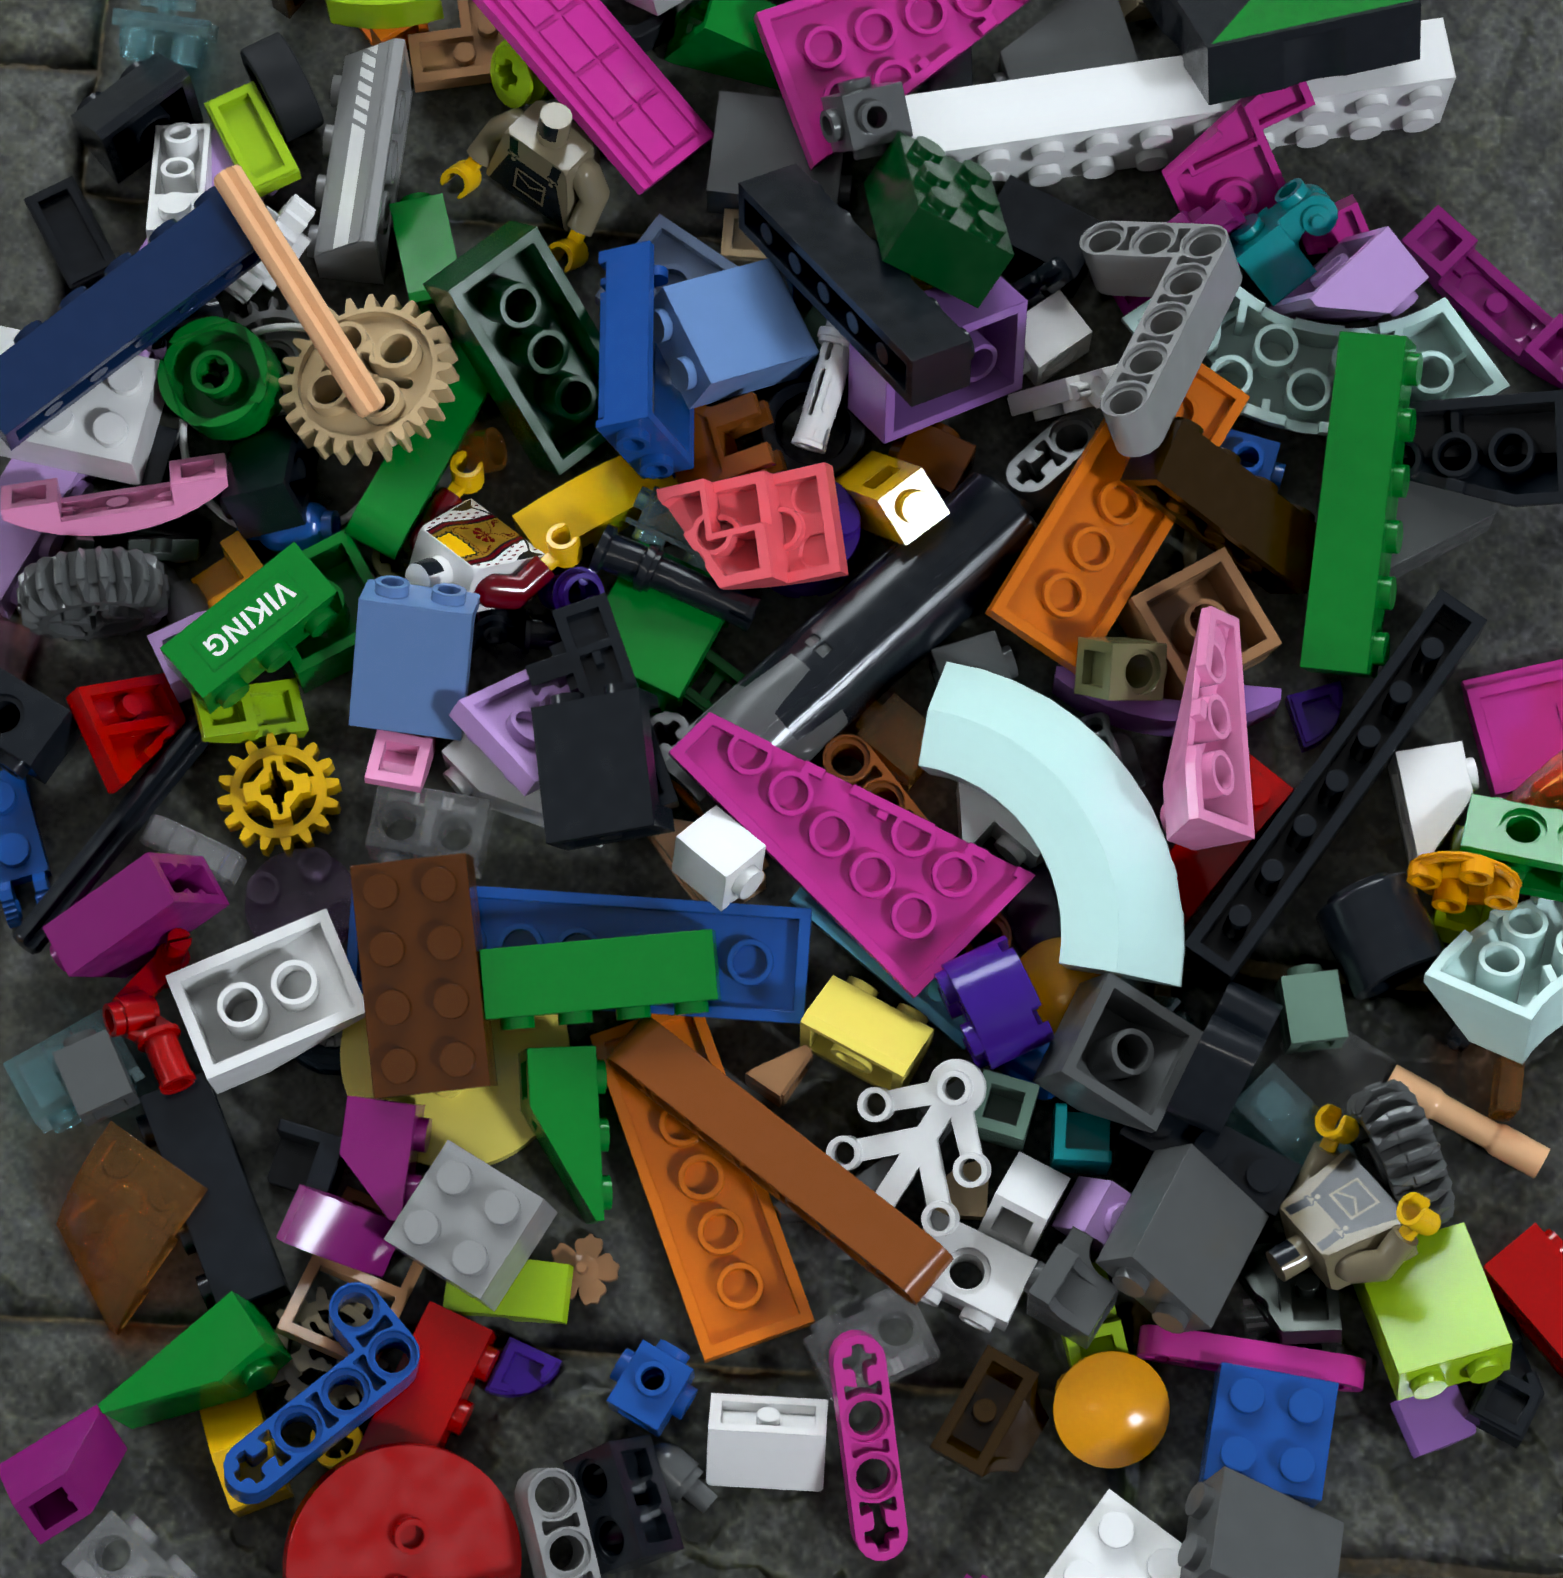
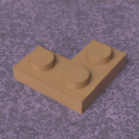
[407,0,505,93]

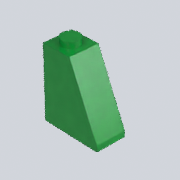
[664,0,780,90]
[389,192,457,338]

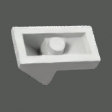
[956,782,1044,871]

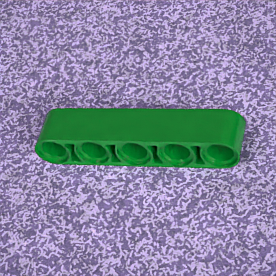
[344,338,489,560]

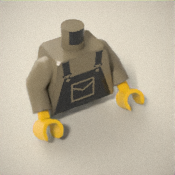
[440,100,610,273]
[1266,1104,1441,1290]

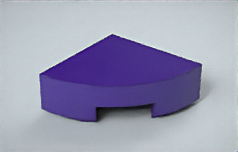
[1285,681,1343,753]
[485,1337,563,1398]

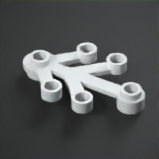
[826,1059,991,1237]

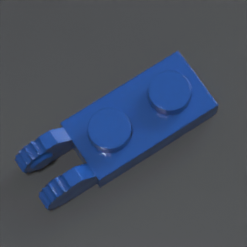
[0,770,52,928]

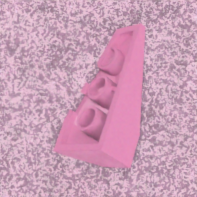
[1160,606,1255,851]

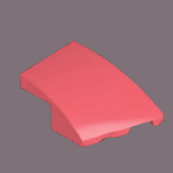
[656,462,849,590]

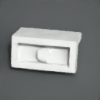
[706,1393,828,1492]

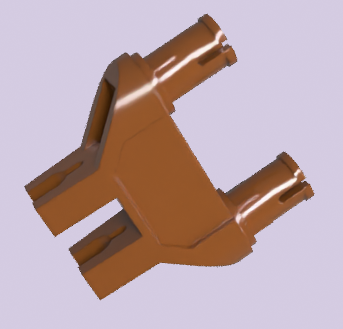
[637,392,788,549]

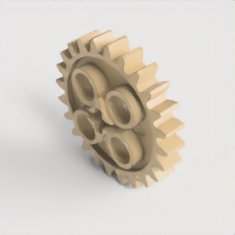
[278,294,460,466]

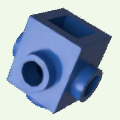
[606,1339,698,1438]

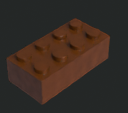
[350,853,498,1099]

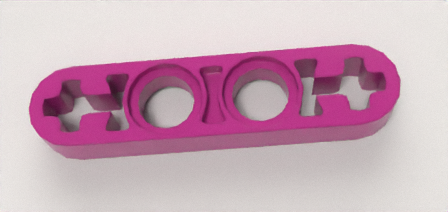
[1136,1325,1367,1392]
[828,1330,908,1561]

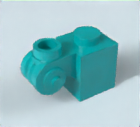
[1229,178,1338,306]

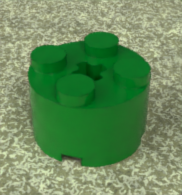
[158,316,283,440]

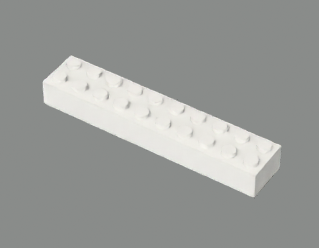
[905,18,1456,193]

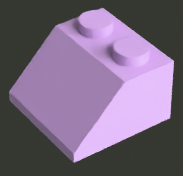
[1268,226,1429,323]

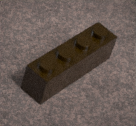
[1120,417,1317,594]

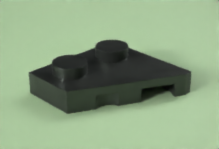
[75,516,211,563]
[1237,1234,1342,1345]

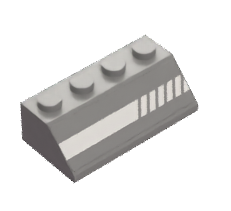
[307,38,414,285]

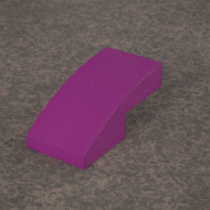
[276,1184,395,1278]

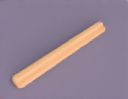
[214,164,385,418]

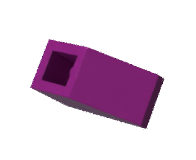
[339,1096,432,1221]
[0,1404,127,1545]

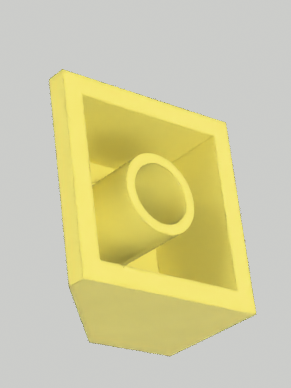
[800,975,935,1090]

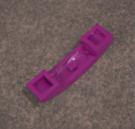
[1401,205,1563,389]

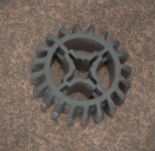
[16,546,170,642]

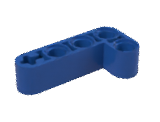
[223,1282,420,1504]

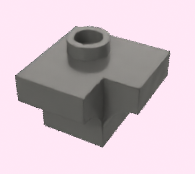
[1023,1226,1119,1350]

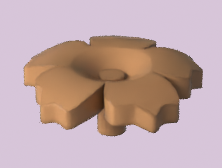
[551,1234,620,1306]

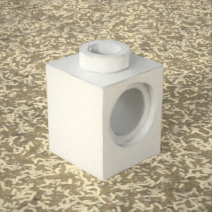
[1023,290,1093,387]

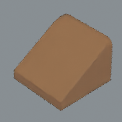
[745,1045,813,1107]

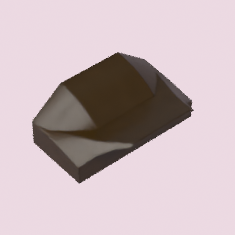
[929,1345,1049,1478]

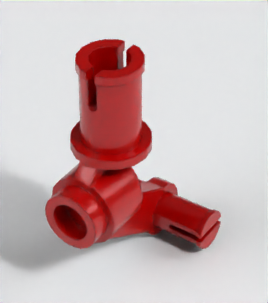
[103,928,196,1095]

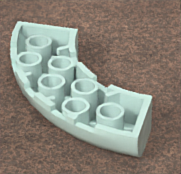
[1121,286,1510,436]

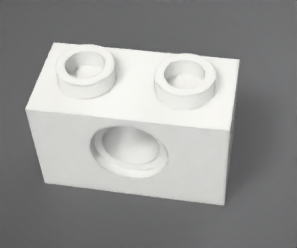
[920,1210,1038,1333]

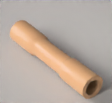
[1387,1064,1550,1179]

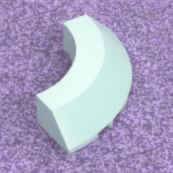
[918,662,1185,987]
[1423,896,1563,1065]

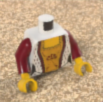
[405,450,583,612]

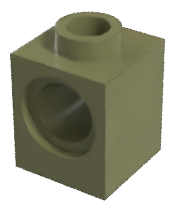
[1074,637,1167,701]

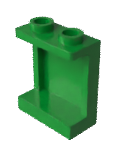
[607,540,739,715]

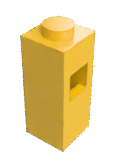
[835,450,950,546]

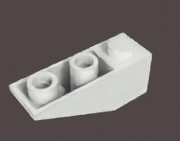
[146,122,212,243]

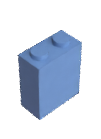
[653,259,820,410]

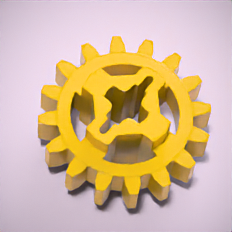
[217,733,342,857]

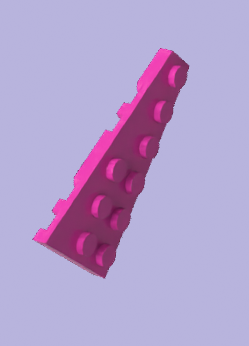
[753,0,1030,170]
[668,712,1036,999]

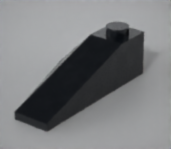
[1403,390,1563,507]

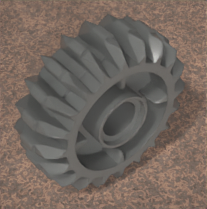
[1346,1079,1455,1224]

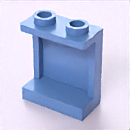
[348,575,480,741]

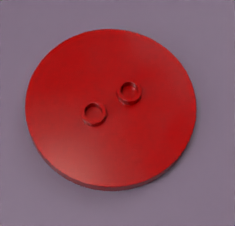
[283,1442,522,1578]

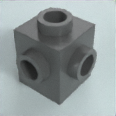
[820,76,913,160]

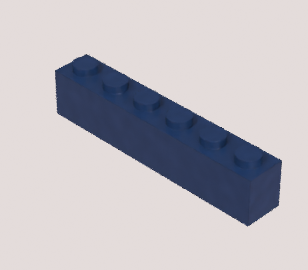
[0,186,261,451]

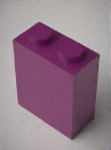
[42,852,230,978]

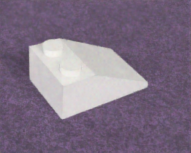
[165,908,365,1094]

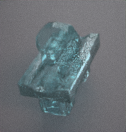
[111,0,219,69]

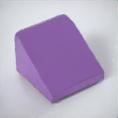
[1390,1384,1476,1458]

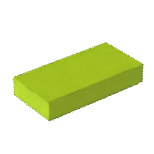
[204,81,302,197]

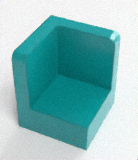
[1050,1103,1112,1175]

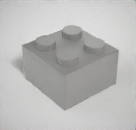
[384,1140,558,1312]

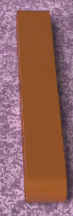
[606,1017,954,1306]

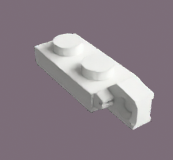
[1007,364,1118,422]

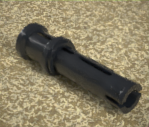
[589,524,761,632]

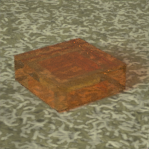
[1488,1056,1525,1122]

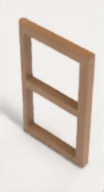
[275,1186,424,1363]

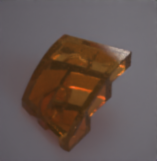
[56,1121,208,1335]

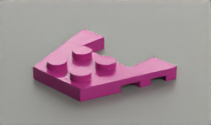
[1161,81,1369,266]

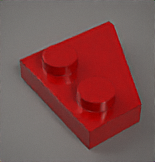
[66,673,186,794]

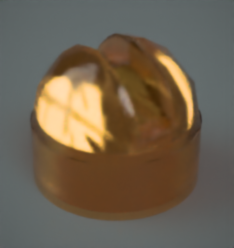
[460,427,507,474]

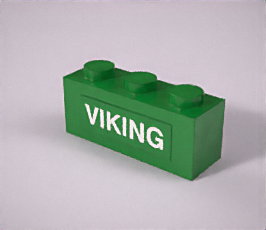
[160,542,343,714]

